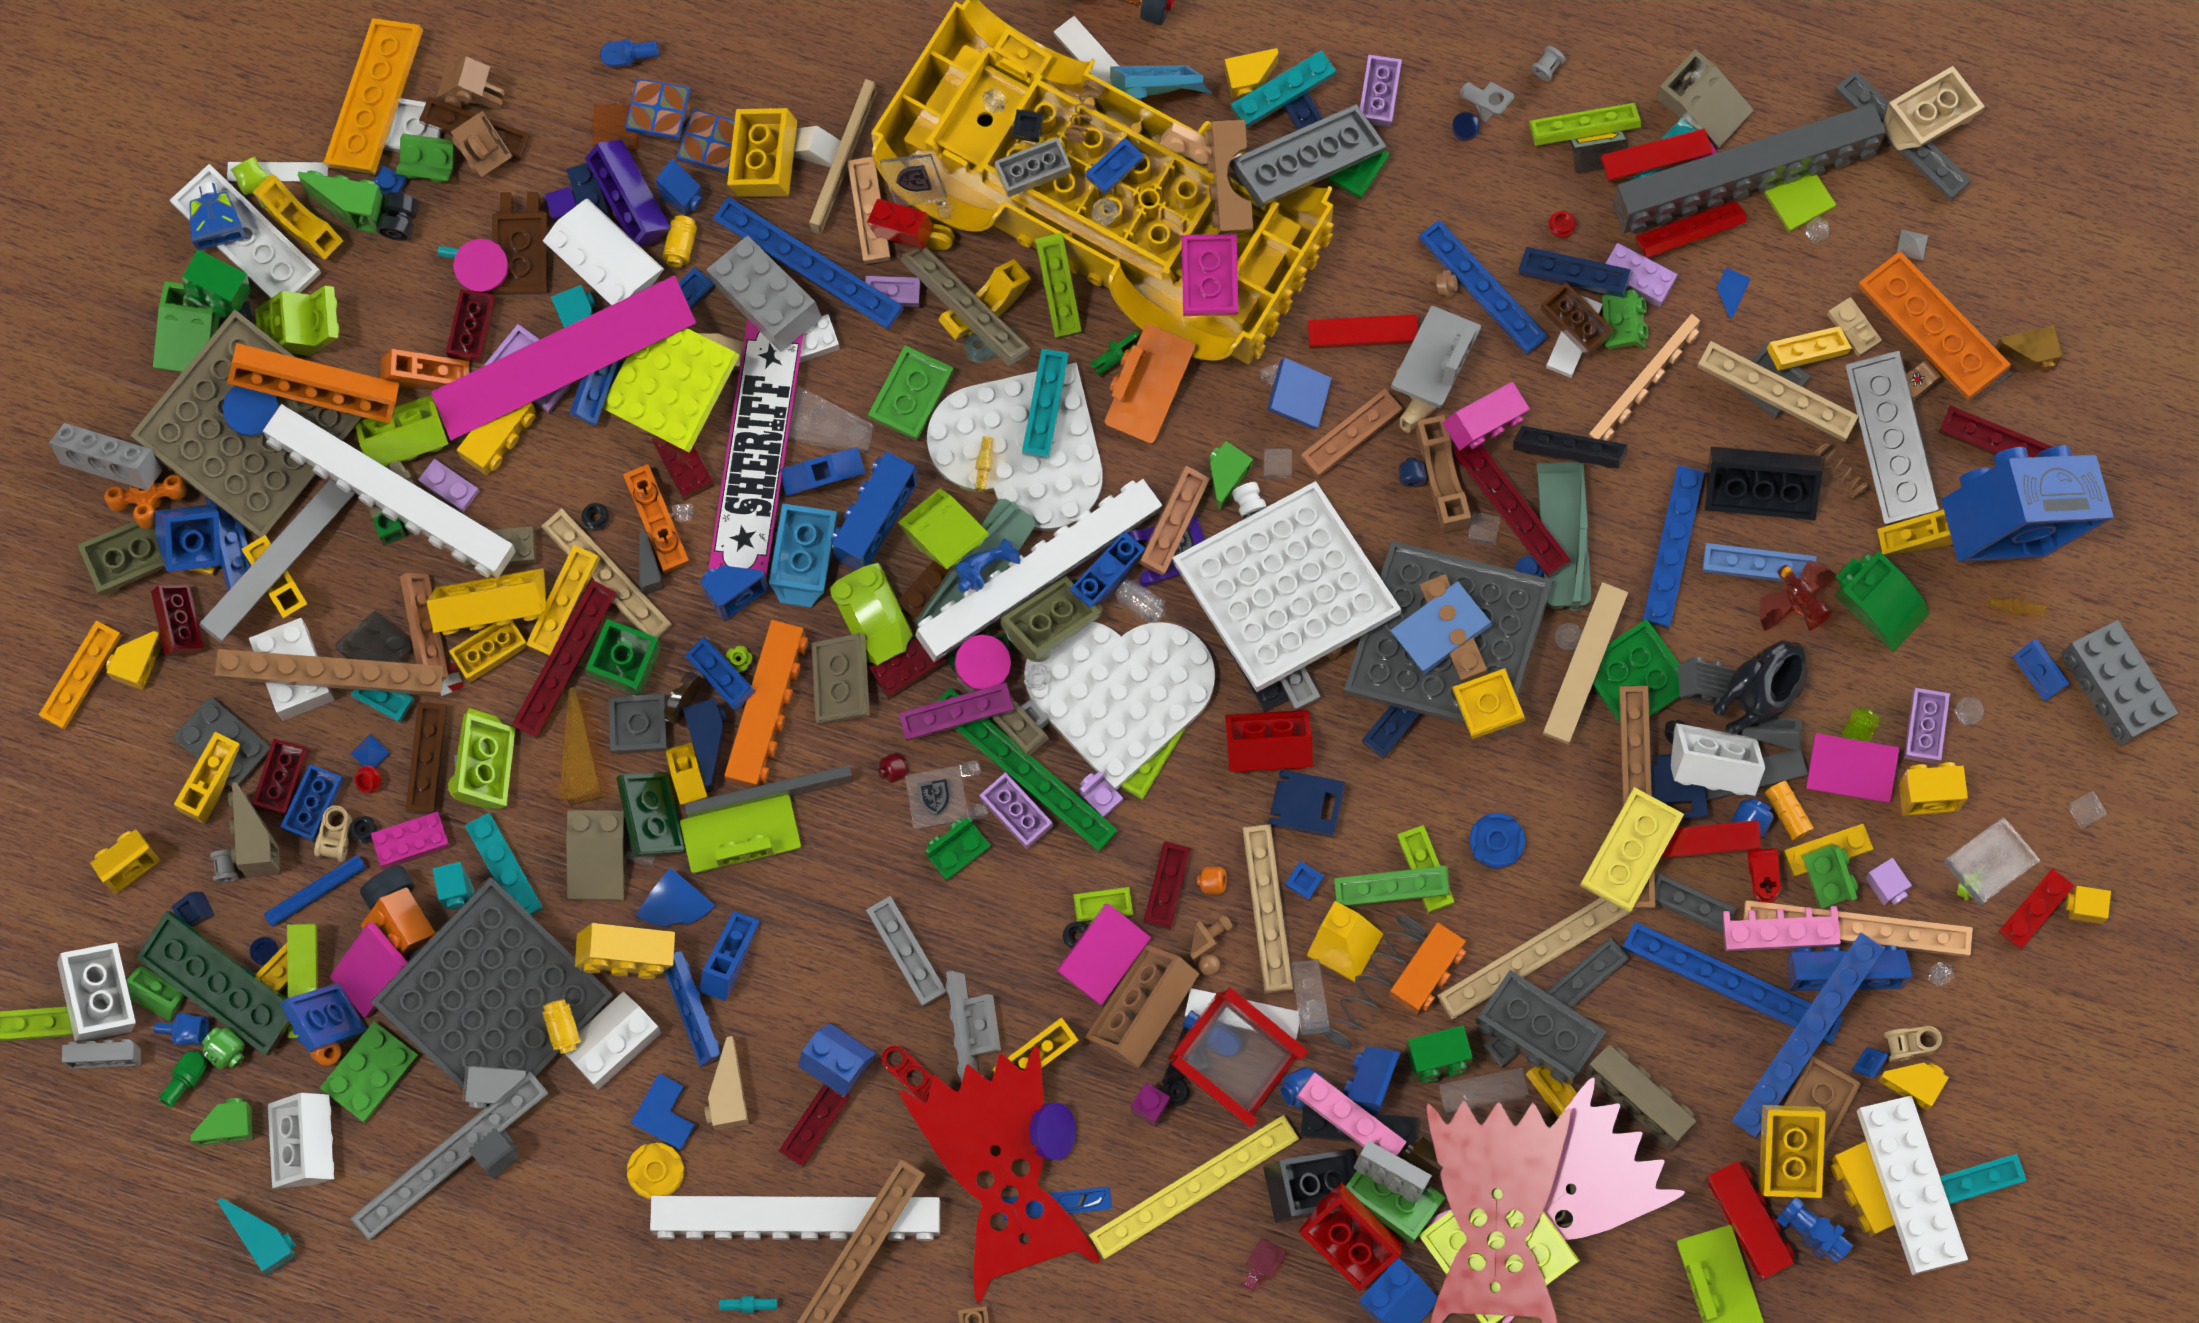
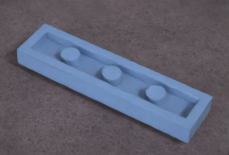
[1702,543,1817,584]

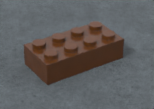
[1540,283,1614,357]

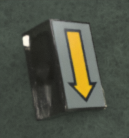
[1568,131,1628,173]

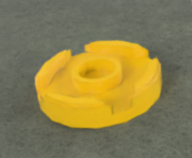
[627,1143,684,1200]

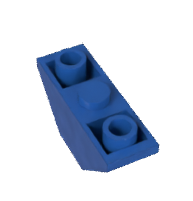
[780,447,866,497]
[1070,531,1145,609]

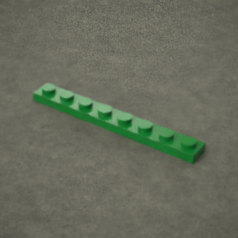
[936,687,1118,853]

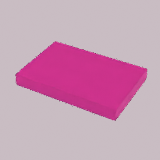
[1181,234,1238,316]
[1805,733,1899,803]
[1056,903,1151,1005]
[330,922,407,1018]

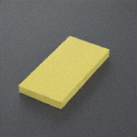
[1580,787,1684,913]

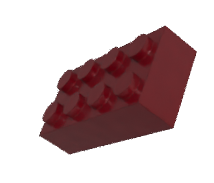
[446,289,496,364]
[651,436,714,501]
[151,584,204,656]
[869,638,947,700]
[252,739,310,816]

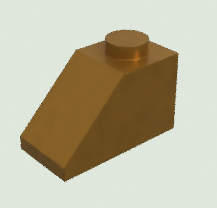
[1996,326,2063,372]

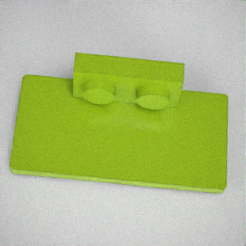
[680,795,801,874]
[1676,1225,1764,1323]

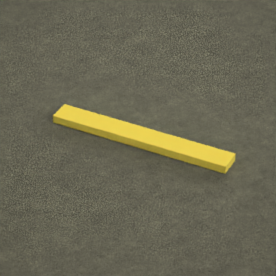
[1089,1115,1299,1261]

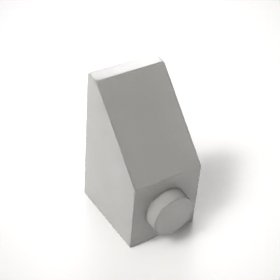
[462,1065,526,1108]

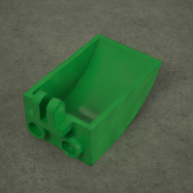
[1834,551,1929,653]

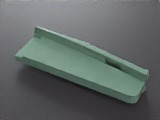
[1536,462,1591,611]
[915,499,1035,625]

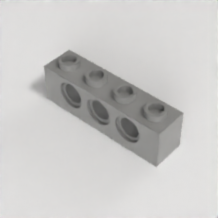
[49,423,162,491]

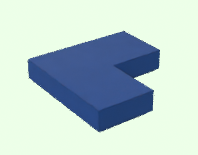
[631,1074,695,1151]

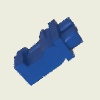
[1776,1197,1853,1263]

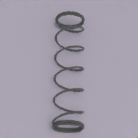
[1320,915,1428,1050]

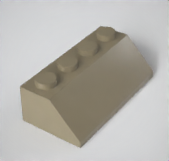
[1585,1045,1696,1151]

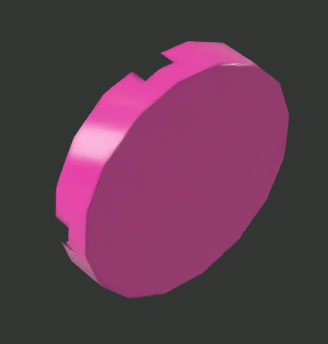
[453,239,509,293]
[954,635,1011,690]

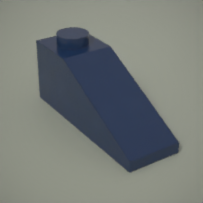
[683,698,728,792]

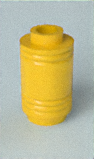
[662,215,697,268]
[542,999,581,1054]

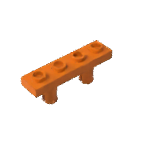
[623,464,690,574]

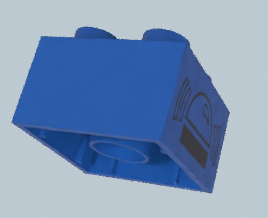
[1941,445,2114,562]

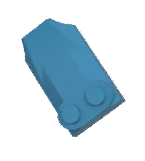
[1110,66,1212,101]
[769,503,838,608]

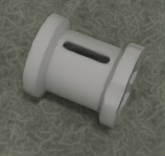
[1531,46,1566,82]
[210,849,239,883]

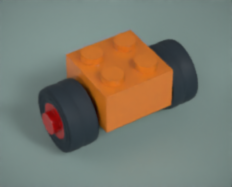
[360,865,435,962]

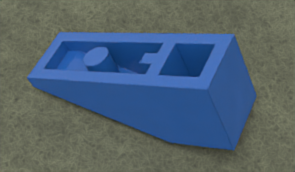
[699,911,760,1001]

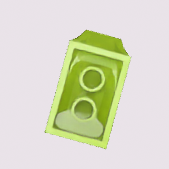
[830,563,915,666]
[448,708,515,809]

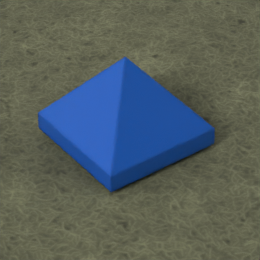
[350,734,390,768]
[1852,1047,1888,1079]

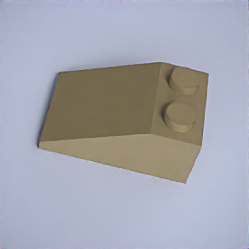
[566,810,627,901]

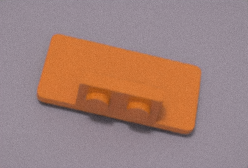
[1105,324,1195,444]

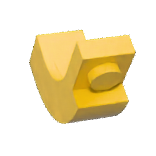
[252,173,343,260]
[938,259,1031,340]
[242,535,307,619]

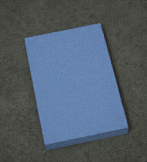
[1390,581,1492,675]

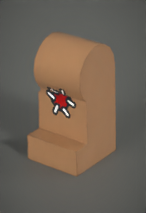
[1906,360,1942,402]

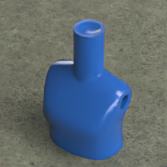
[154,1013,209,1046]

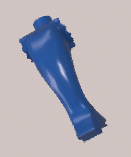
[956,538,1021,593]

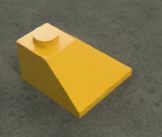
[1307,901,1384,983]

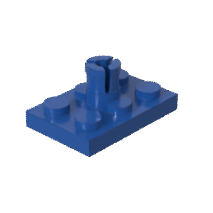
[280,983,367,1053]

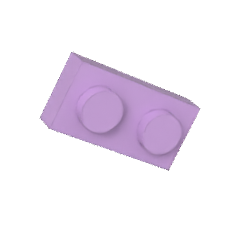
[866,276,921,307]
[418,459,480,513]

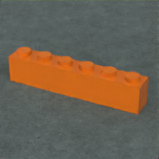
[227,343,399,424]
[724,620,808,789]

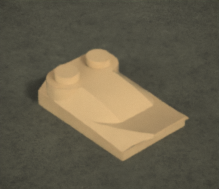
[1882,66,1985,150]

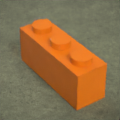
[1389,922,1467,1015]

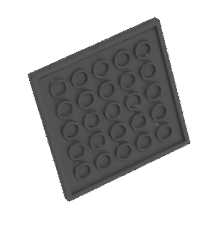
[1344,541,1552,735]
[370,877,613,1109]

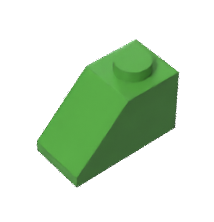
[1209,441,1253,510]
[190,1098,253,1146]

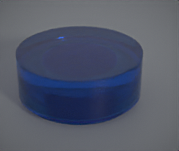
[1452,112,1480,141]
[250,937,280,966]

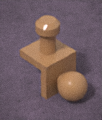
[1190,915,1232,976]

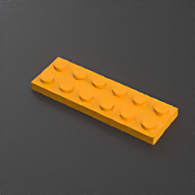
[323,18,423,175]

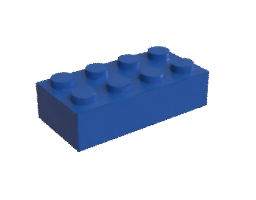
[281,764,344,844]

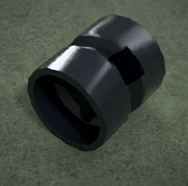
[376,192,420,241]

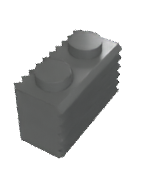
[1678,657,1735,705]
[469,1129,519,1179]

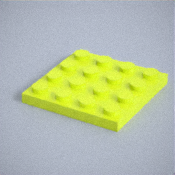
[602,328,740,453]
[1418,1188,1580,1323]

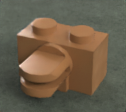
[437,56,505,109]
[451,111,513,177]

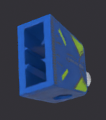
[189,183,247,251]

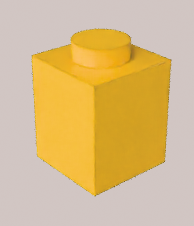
[2065,886,2111,924]

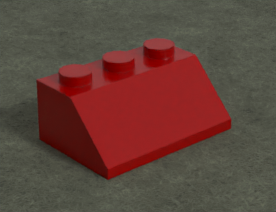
[1225,710,1313,773]
[1299,1183,1402,1292]

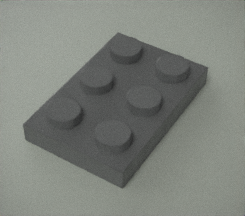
[172,696,270,788]

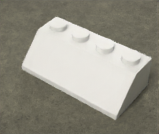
[543,199,664,305]

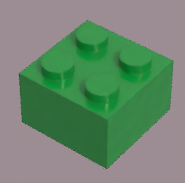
[182,249,250,318]
[585,619,662,695]
[1405,1025,1473,1085]

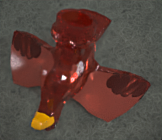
[1759,560,1836,631]

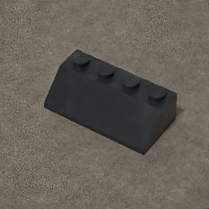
[1705,446,1823,520]

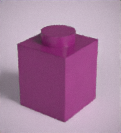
[1131,1082,1170,1127]

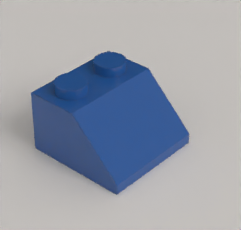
[155,505,221,572]
[700,565,769,622]
[798,1023,877,1097]
[1343,1046,1400,1114]
[1358,1258,1438,1323]

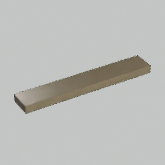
[901,247,1030,366]

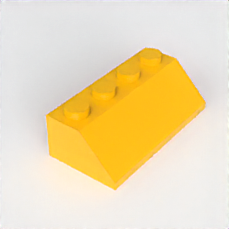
[426,568,546,635]

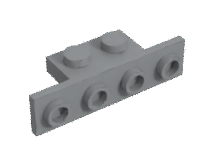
[946,971,1001,1082]

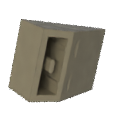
[1657,49,1754,149]
[228,782,281,878]

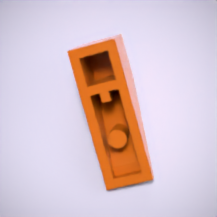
[380,349,470,389]

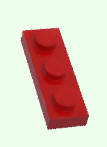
[1998,868,2074,950]

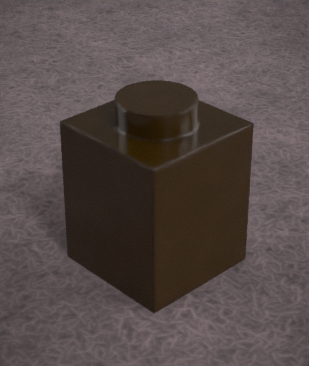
[1402,1137,1443,1189]

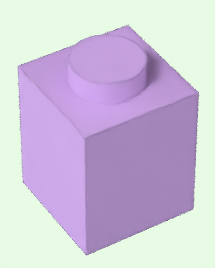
[1865,858,1912,906]

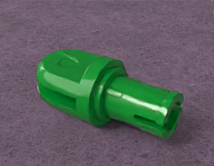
[1090,330,1141,377]
[158,1050,208,1109]

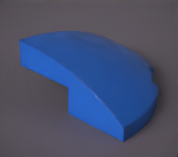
[636,868,715,928]

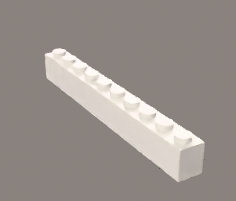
[263,404,516,579]
[915,479,1162,662]
[650,1196,941,1241]

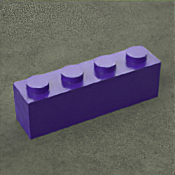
[585,140,671,246]

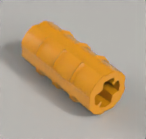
[1765,780,1814,842]

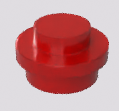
[1549,211,1576,238]
[354,765,381,793]

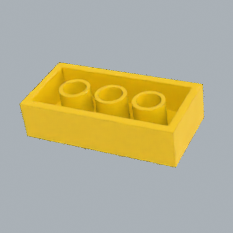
[449,622,528,683]

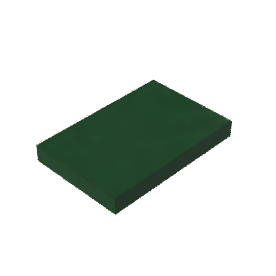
[616,772,686,857]

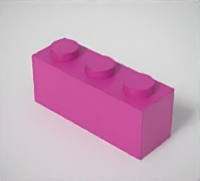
[1442,382,1530,451]

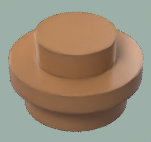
[1436,270,1458,297]

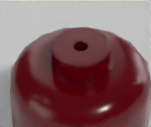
[878,753,908,783]

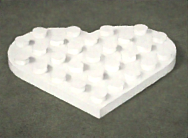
[927,362,1103,531]
[1025,622,1215,790]

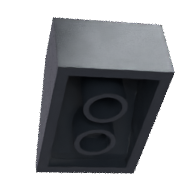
[1263,1148,1357,1223]

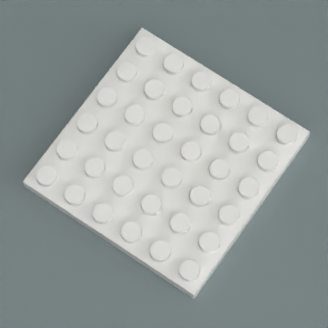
[1173,481,1401,692]

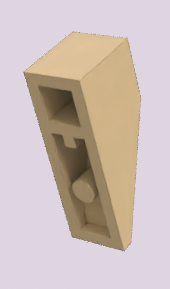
[704,1036,749,1131]

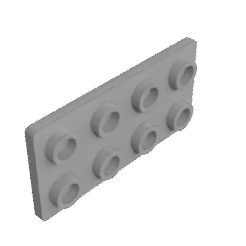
[1391,306,1481,408]

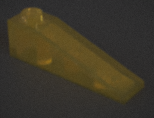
[558,687,603,807]

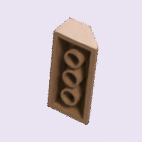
[1085,944,1199,1069]

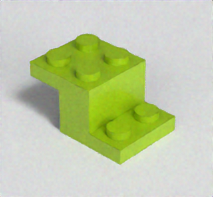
[255,286,339,356]

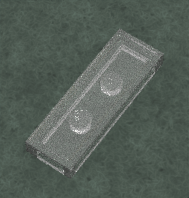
[1290,959,1330,1035]
[1438,1068,1529,1114]

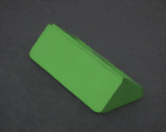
[126,965,186,1021]

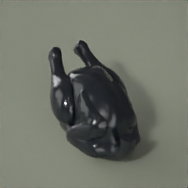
[1713,640,1807,734]

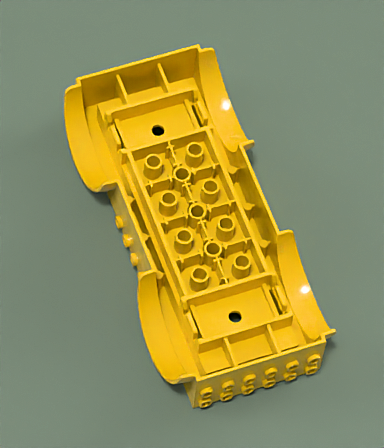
[871,0,1334,365]

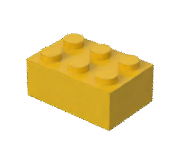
[727,108,797,197]
[575,923,675,979]
[1759,1105,1825,1198]

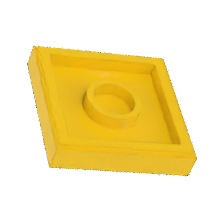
[1452,668,1525,740]

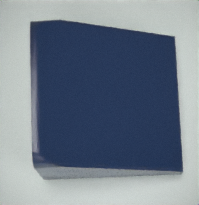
[171,891,214,927]

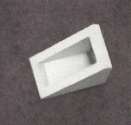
[793,126,841,167]

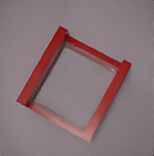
[1167,987,1308,1128]

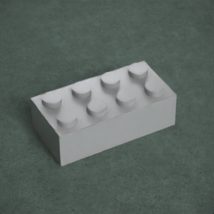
[706,235,822,352]

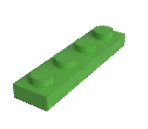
[1334,866,1450,907]

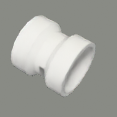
[1232,482,1267,519]

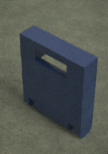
[1650,754,1708,821]
[1268,770,1346,838]

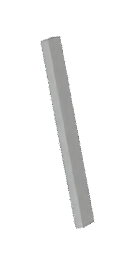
[199,478,356,643]
[350,1070,548,1240]

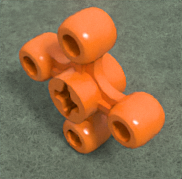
[104,474,187,529]

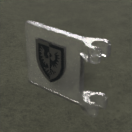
[880,154,954,219]
[905,761,989,830]

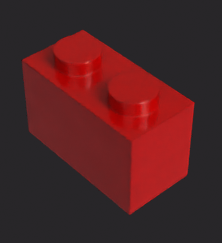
[867,199,934,250]

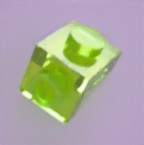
[1842,708,1880,742]

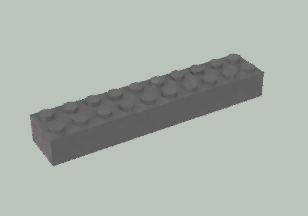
[1613,103,1885,233]

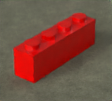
[1705,1161,1795,1282]

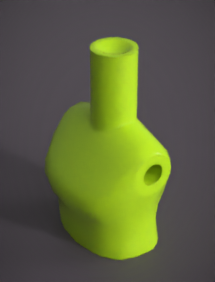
[230,156,268,208]

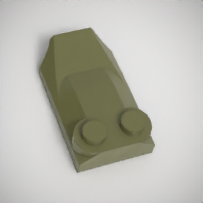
[77,521,165,596]
[1001,576,1104,662]

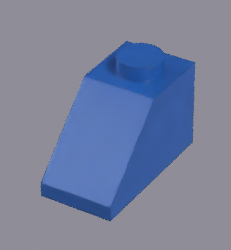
[655,159,703,216]

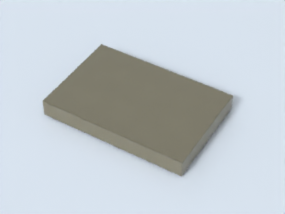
[811,633,870,725]

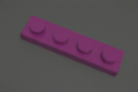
[899,683,1014,741]

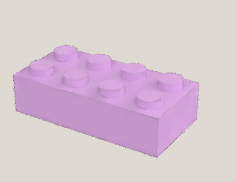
[1360,55,1402,128]
[1605,243,1678,308]
[1903,688,1950,765]
[979,772,1053,849]

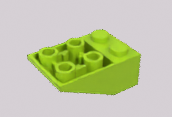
[897,488,989,569]

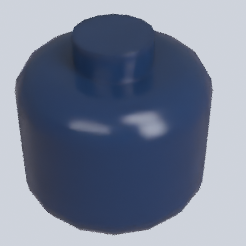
[1398,458,1427,487]

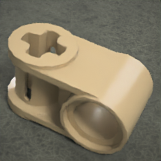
[314,806,353,862]
[1884,1026,1942,1062]

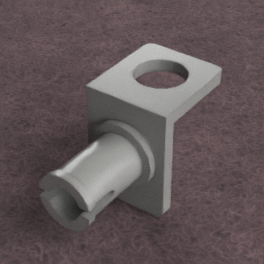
[1460,82,1514,122]

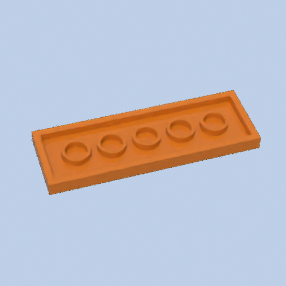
[1858,251,2011,401]

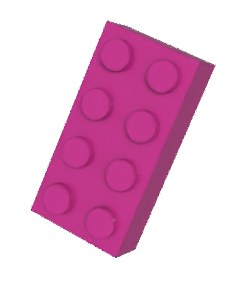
[371,811,450,870]

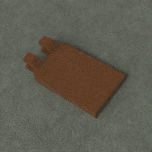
[492,192,548,295]

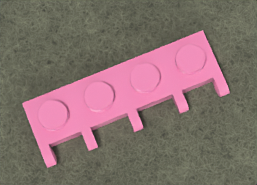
[1722,906,1840,951]

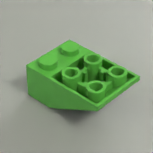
[298,170,384,235]
[153,281,221,373]

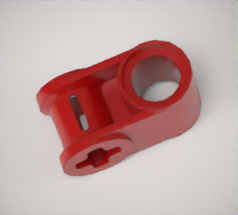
[1748,848,1781,903]

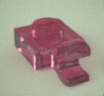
[1243,1239,1285,1292]

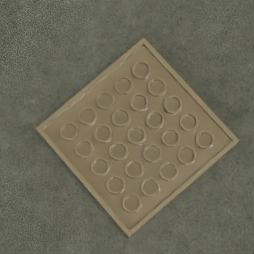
[130,310,362,538]

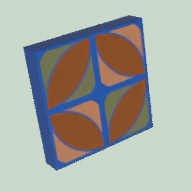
[625,78,690,140]
[676,109,735,174]

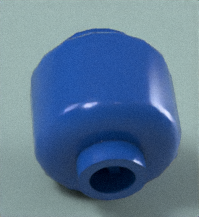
[1731,797,1774,838]
[1280,1067,1322,1109]

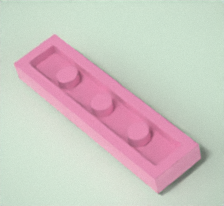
[1296,1073,1406,1156]

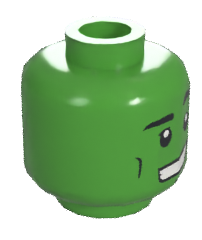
[202,1027,245,1070]

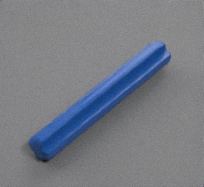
[264,855,366,926]

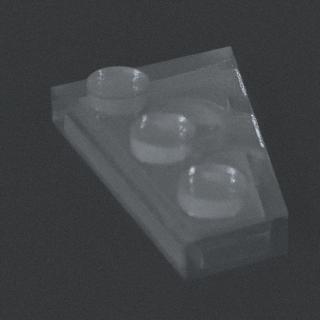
[788,386,874,454]

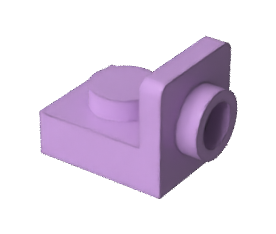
[1080,771,1123,818]

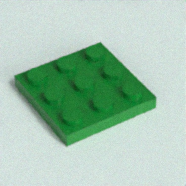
[1592,619,1680,725]

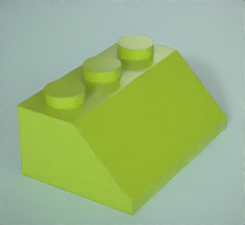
[355,395,449,468]

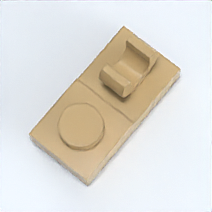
[1827,297,1882,357]

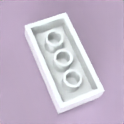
[769,314,840,363]

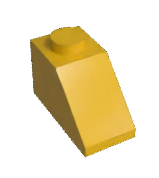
[1224,48,1278,99]
[106,631,163,690]
[666,742,707,805]
[1878,1063,1949,1111]

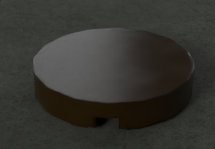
[664,672,701,725]

